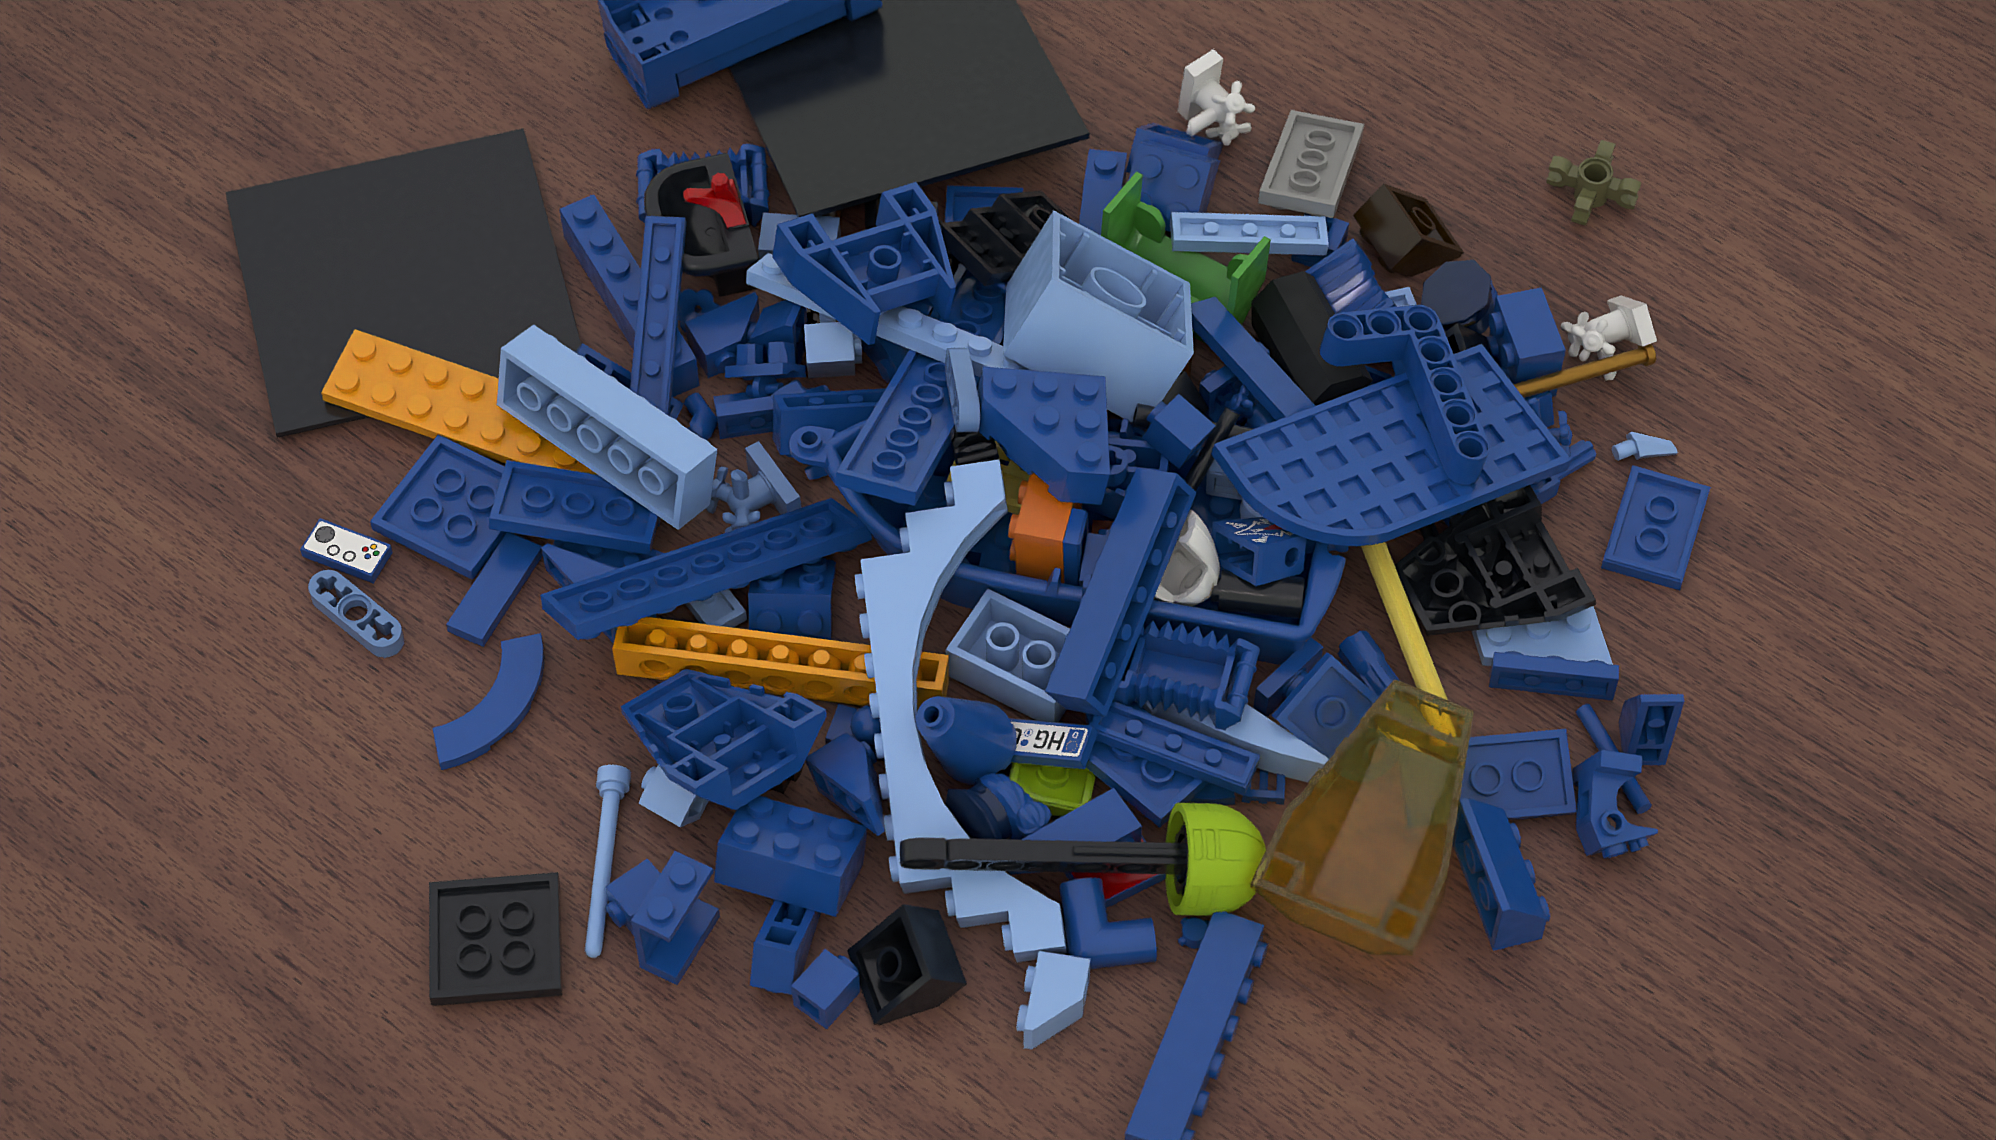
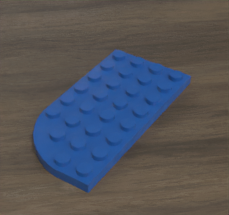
[1211,344,1572,546]

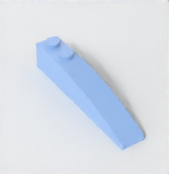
[1135,700,1329,786]

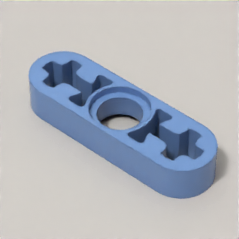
[945,348,980,432]
[308,570,404,657]

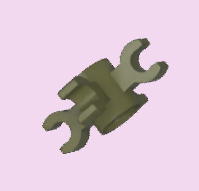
[1546,140,1641,226]

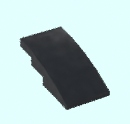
[940,190,1072,286]

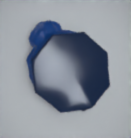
[1421,260,1498,334]
[945,773,1052,840]

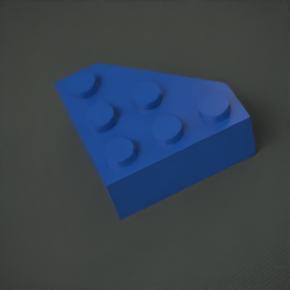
[977,366,1110,505]

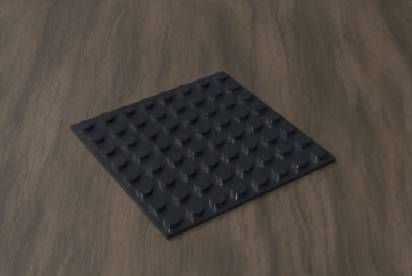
[728,0,1090,218]
[225,128,581,438]

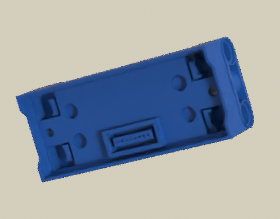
[597,0,882,110]

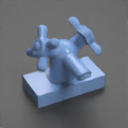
[706,441,801,533]

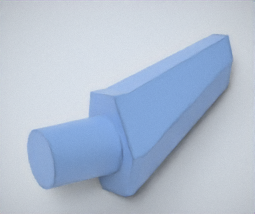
[1612,432,1678,461]

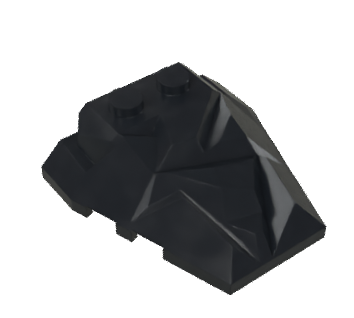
[1395,485,1596,636]

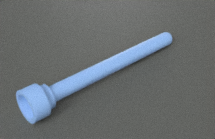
[585,765,631,958]

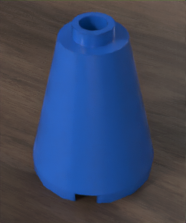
[916,696,1016,785]

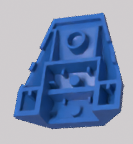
[621,669,827,810]

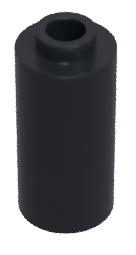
[1211,569,1305,618]

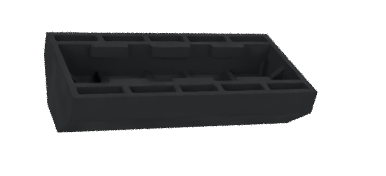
[1251,271,1373,406]

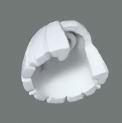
[1154,509,1220,606]

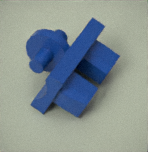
[725,342,806,398]

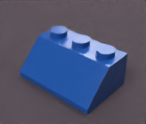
[1451,798,1550,951]

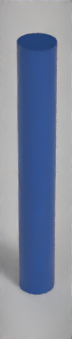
[1576,704,1652,814]

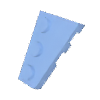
[1472,606,1613,666]

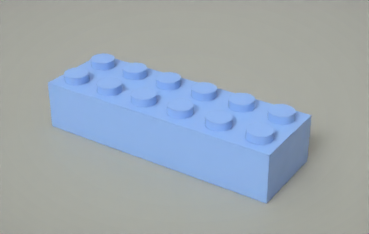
[497,325,717,530]

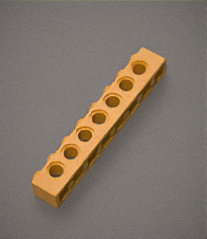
[612,617,949,711]

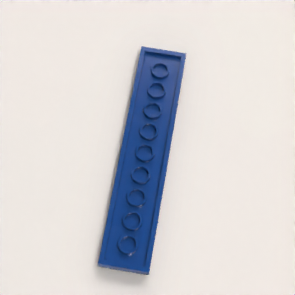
[835,264,1008,506]

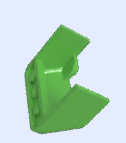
[1101,171,1271,343]

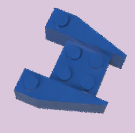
[772,182,956,345]

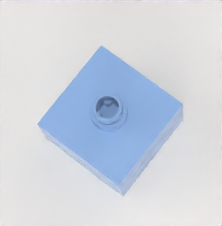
[1003,210,1194,422]

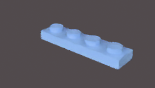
[1170,212,1329,255]

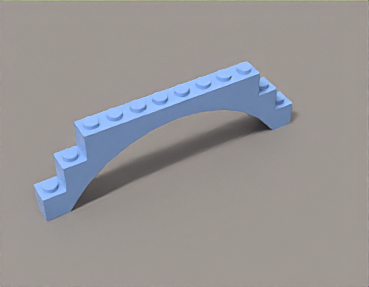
[855,460,1068,963]

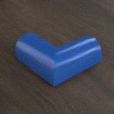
[1059,878,1157,969]

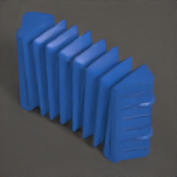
[636,144,770,227]
[1305,238,1397,314]
[1113,620,1260,731]

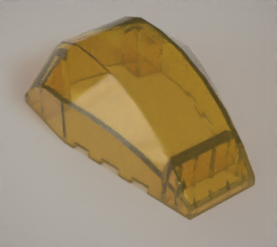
[1251,679,1474,955]

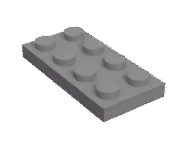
[1258,110,1364,218]

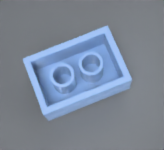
[946,589,1070,723]

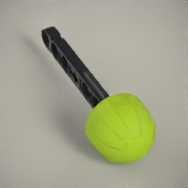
[899,803,1267,916]

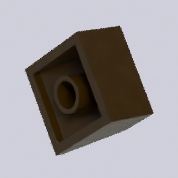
[1353,184,1464,277]

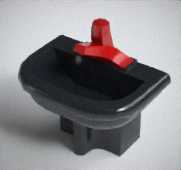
[644,153,758,297]

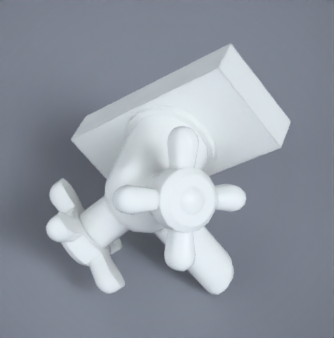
[1178,49,1255,146]
[1561,295,1657,381]

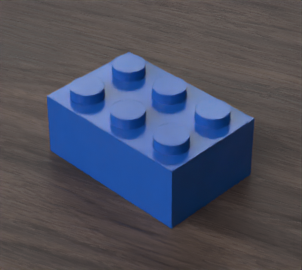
[714,796,868,917]

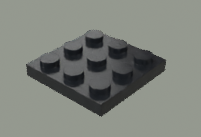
[429,872,563,1006]

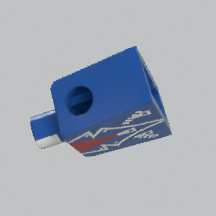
[1212,517,1315,586]

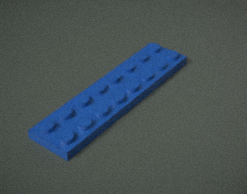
[540,498,872,640]

